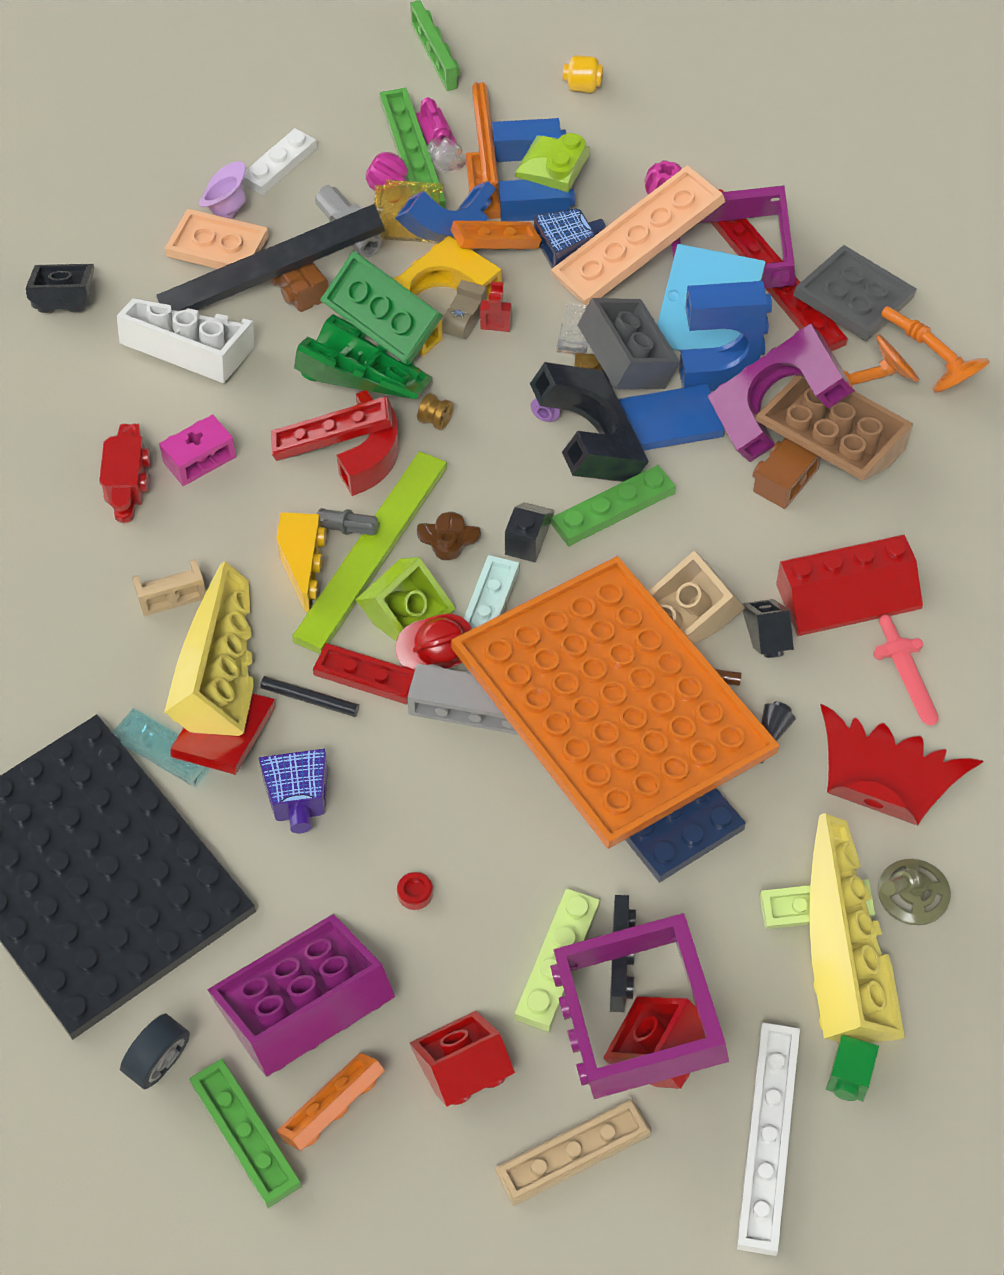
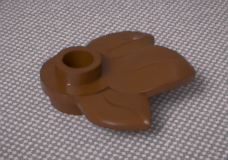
[417,511,481,560]

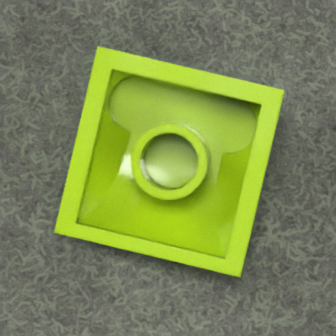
[515,133,590,192]

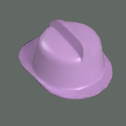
[199,161,246,219]

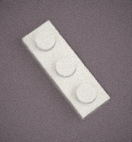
[242,128,317,195]

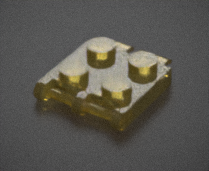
[374,180,444,243]

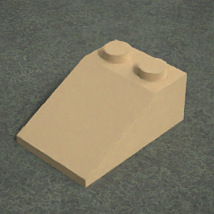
[648,550,745,644]

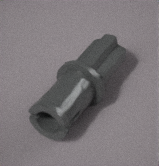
[317,508,380,535]

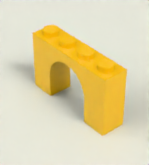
[393,236,502,357]

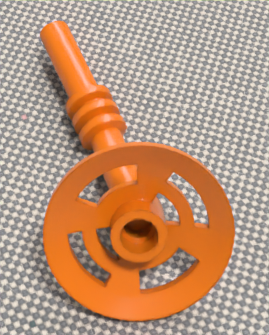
[881,306,990,393]
[794,334,920,385]

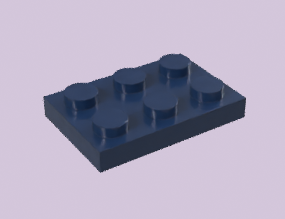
[625,788,746,883]

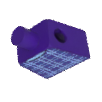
[259,748,328,834]

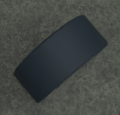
[120,1013,190,1090]

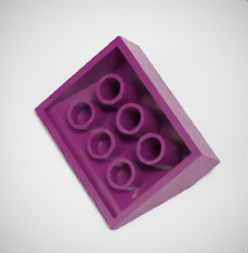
[207,914,395,1077]

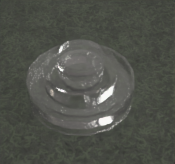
[427,138,467,173]

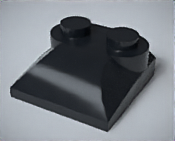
[26,264,94,313]

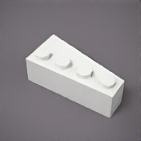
[117,298,255,383]

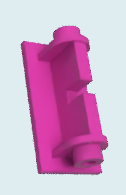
[415,97,457,152]

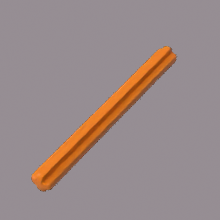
[472,82,499,191]

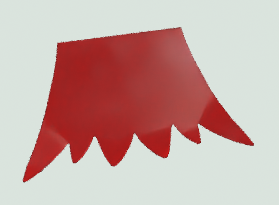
[820,704,984,826]

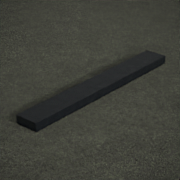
[156,203,386,311]

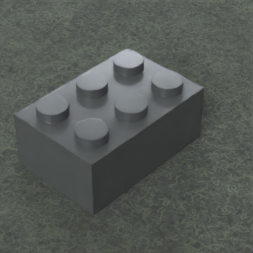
[577,298,680,389]

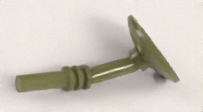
[878,859,951,925]

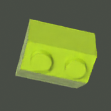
[356,557,456,641]

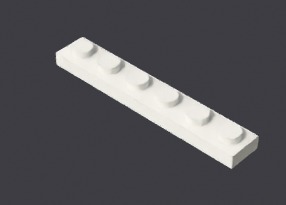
[736,1022,800,1256]

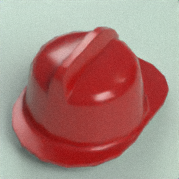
[395,613,472,670]

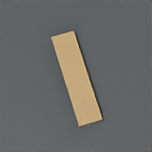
[495,1099,651,1206]

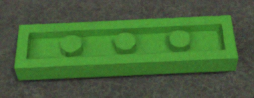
[410,0,460,91]
[551,465,676,547]
[189,1059,301,1208]

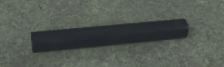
[260,676,359,717]

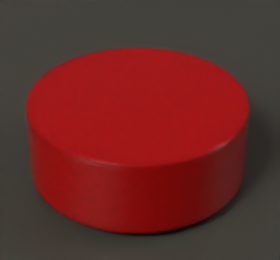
[397,872,433,910]

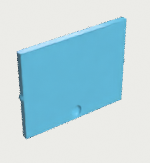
[657,244,765,352]

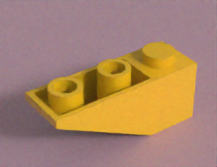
[276,512,326,612]

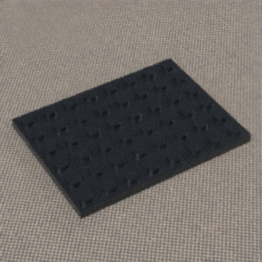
[0,714,256,1040]

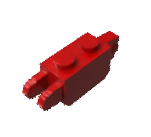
[99,423,151,524]

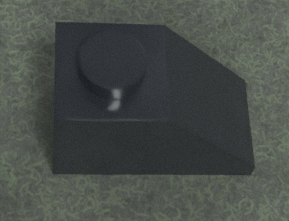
[505,502,554,563]
[742,599,794,658]

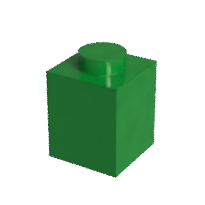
[826,1035,879,1102]

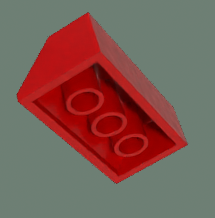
[776,534,923,637]

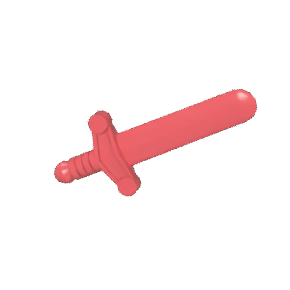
[873,615,939,725]

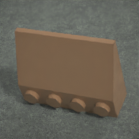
[755,376,913,481]

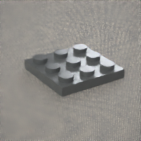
[793,245,917,341]

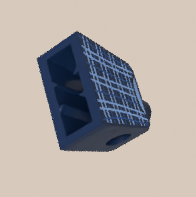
[534,208,606,268]

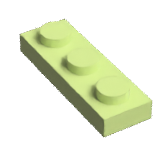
[759,879,875,930]

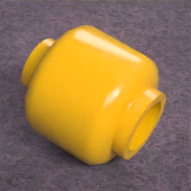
[563,55,603,93]

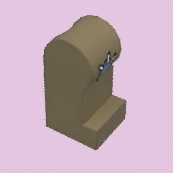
[442,280,487,340]

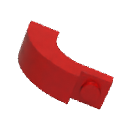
[337,390,399,496]

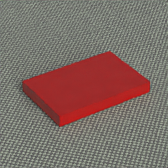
[170,693,275,775]

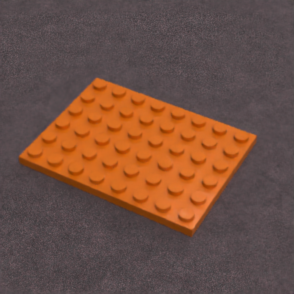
[451,556,780,849]

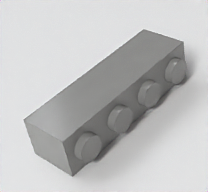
[407,664,519,735]

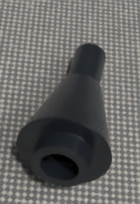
[761,701,796,764]

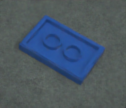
[619,384,724,451]

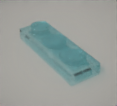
[112,708,211,788]

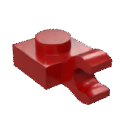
[480,281,512,332]

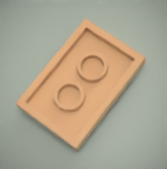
[165,209,269,269]

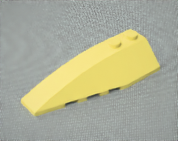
[164,561,254,736]
[810,813,905,1042]

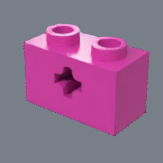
[159,414,236,486]

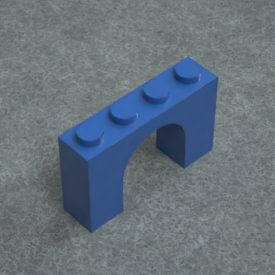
[492,118,575,221]
[679,281,772,391]

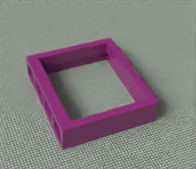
[672,185,795,288]
[550,913,729,1099]

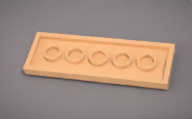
[551,165,725,307]

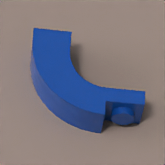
[395,181,495,242]

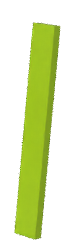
[292,451,447,654]

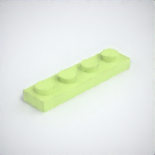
[514,888,600,1032]

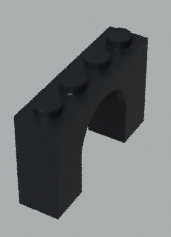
[530,362,649,482]

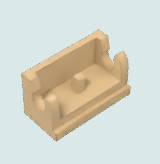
[132,559,206,616]

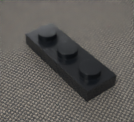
[610,895,636,1013]

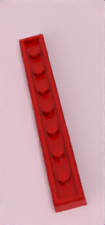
[710,189,848,351]

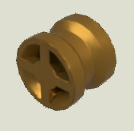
[417,393,454,430]

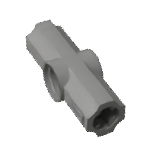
[315,185,382,258]

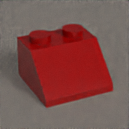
[603,997,705,1089]
[409,1011,515,1107]

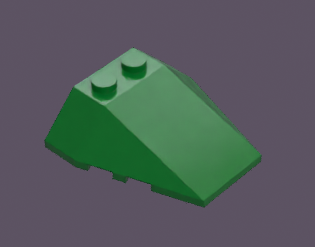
[294,314,432,400]

